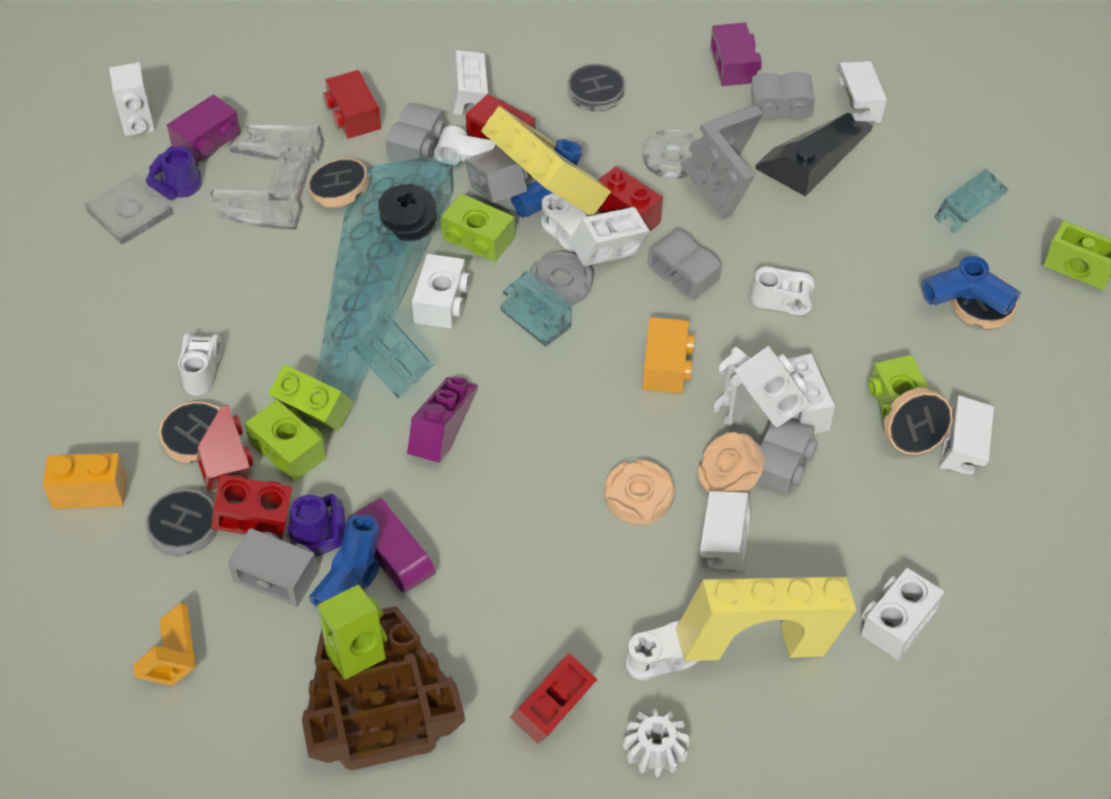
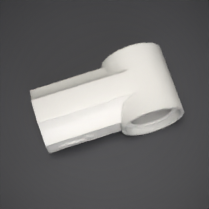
[434,126,498,166]

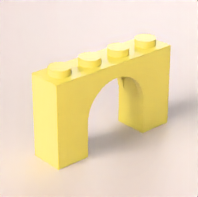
[481,106,611,216]
[676,577,856,661]

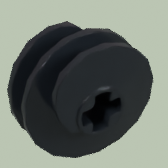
[378,184,437,242]

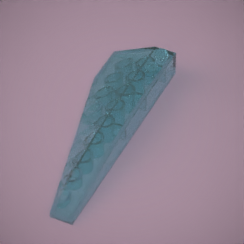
[310,158,454,427]

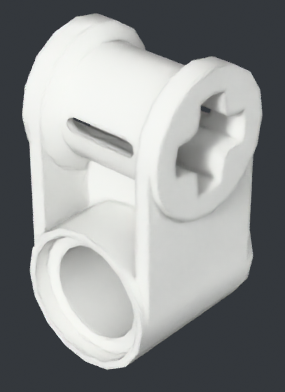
[541,193,590,252]
[750,266,815,315]
[178,332,222,396]
[625,621,699,680]

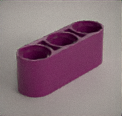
[348,498,436,594]

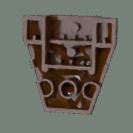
[302,606,465,770]

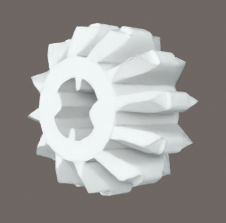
[623,708,690,778]

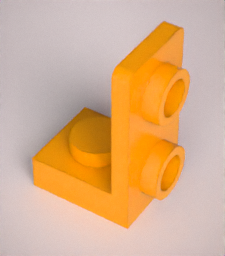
[133,603,195,686]

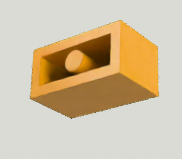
[642,317,695,394]
[43,453,127,509]

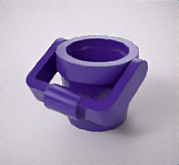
[145,146,202,200]
[288,494,346,557]

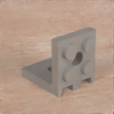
[680,105,763,219]

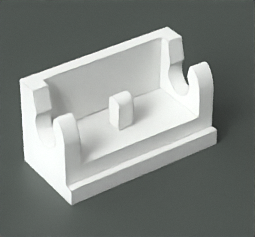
[450,50,488,115]
[838,61,887,123]
[713,347,756,428]
[939,395,994,475]
[700,491,752,573]

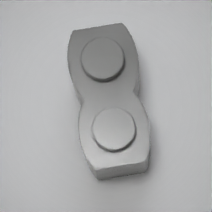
[751,72,815,120]
[385,103,447,165]
[647,229,722,299]
[757,420,818,494]

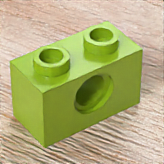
[441,193,515,262]
[1043,220,1111,290]
[868,355,931,421]
[268,364,354,431]
[245,399,326,483]
[317,584,387,680]

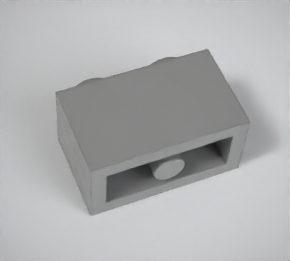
[465,148,528,203]
[228,528,318,607]

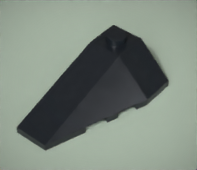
[755,113,873,197]

